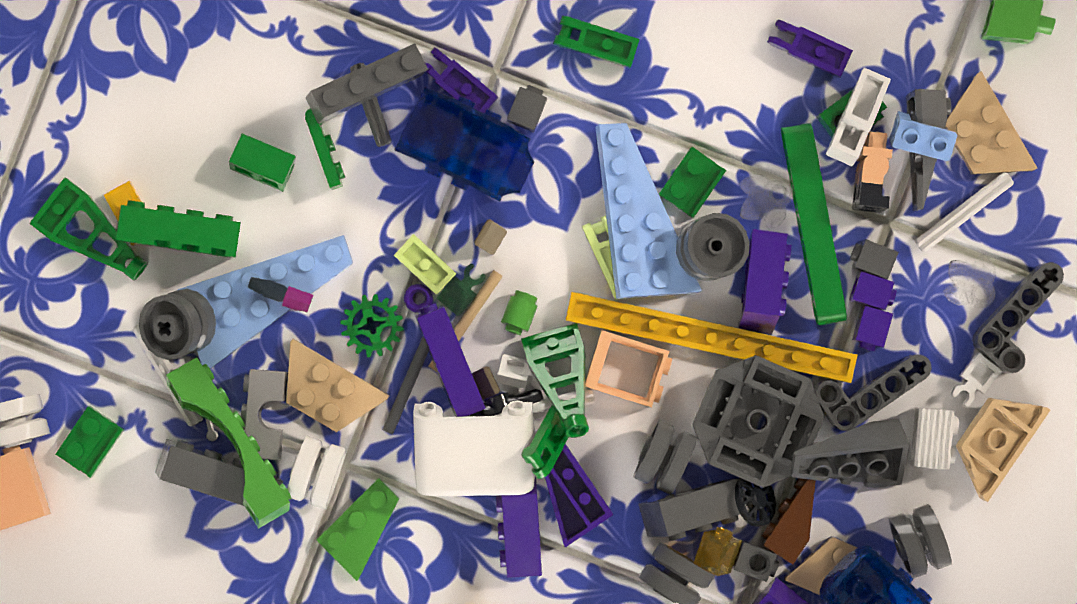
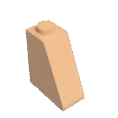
[0,445,51,530]

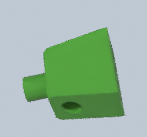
[981,0,1056,44]

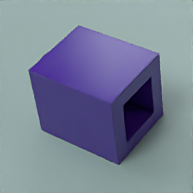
[849,272,897,311]
[852,306,893,352]

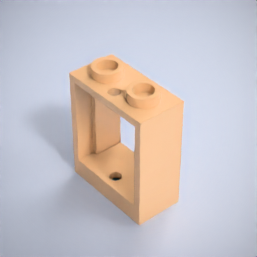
[585,330,672,407]

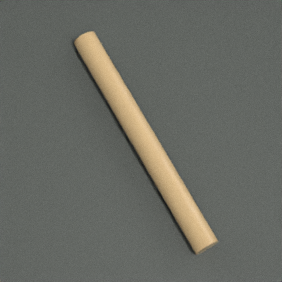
[429,270,503,372]

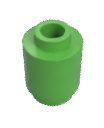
[501,290,538,336]

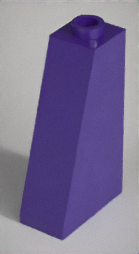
[415,303,486,417]

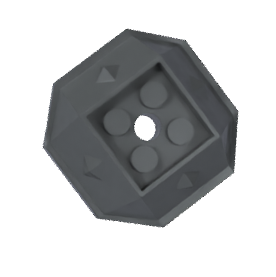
[692,355,824,488]

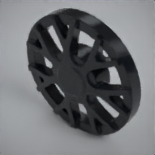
[735,477,777,527]

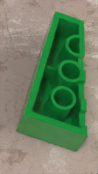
[116,200,241,258]

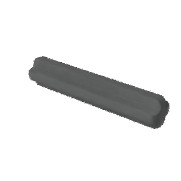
[350,63,392,147]

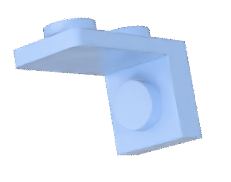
[889,111,957,161]

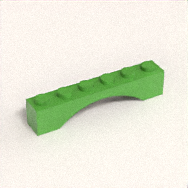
[166,357,292,529]

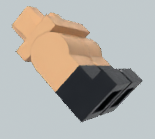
[852,132,893,213]

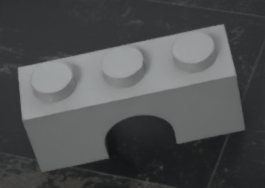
[241,369,288,460]

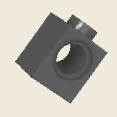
[507,85,547,133]
[850,239,899,280]
[732,540,779,582]

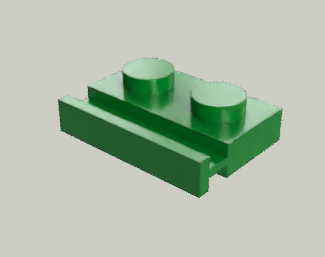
[659,147,726,219]
[55,406,125,478]

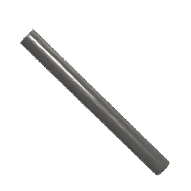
[382,336,429,434]

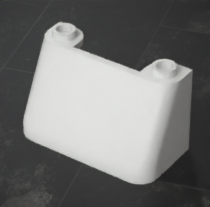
[413,401,535,496]

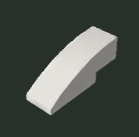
[825,68,891,166]

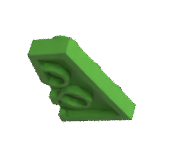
[317,478,400,581]

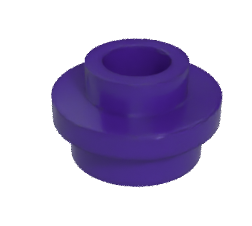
[404,284,433,313]

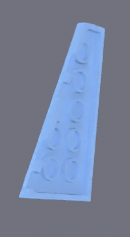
[595,123,702,299]
[178,235,353,369]

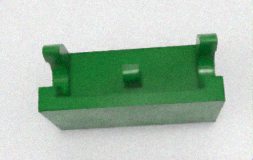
[229,133,296,192]

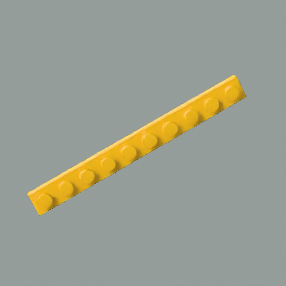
[566,292,857,383]

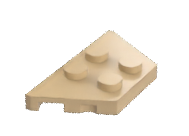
[945,71,1037,175]
[286,339,390,432]
[956,397,1050,502]
[784,536,890,604]

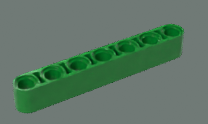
[781,123,847,326]

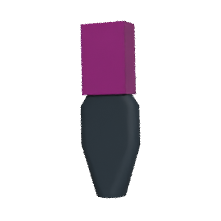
[248,277,314,313]

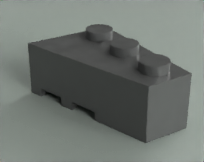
[638,478,747,541]

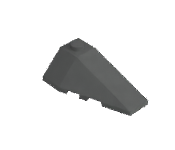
[906,89,951,211]
[791,419,909,488]

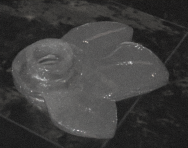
[739,175,793,230]
[943,254,996,308]

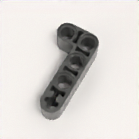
[972,262,1064,373]
[814,354,931,431]

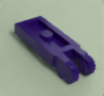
[767,19,853,78]
[425,47,499,120]

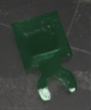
[436,264,486,317]

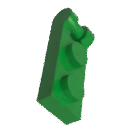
[553,15,640,68]
[305,108,346,190]
[521,399,569,479]

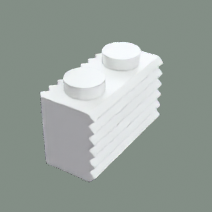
[910,407,959,470]

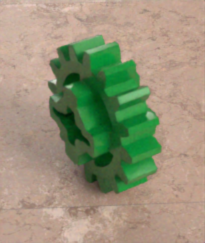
[340,294,404,357]

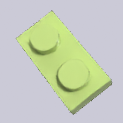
[394,234,456,295]

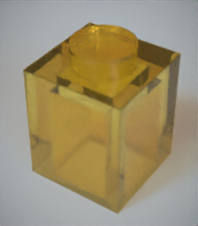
[693,527,742,576]

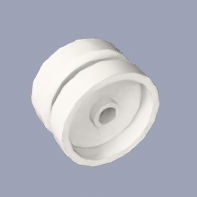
[0,394,50,448]
[287,436,346,510]

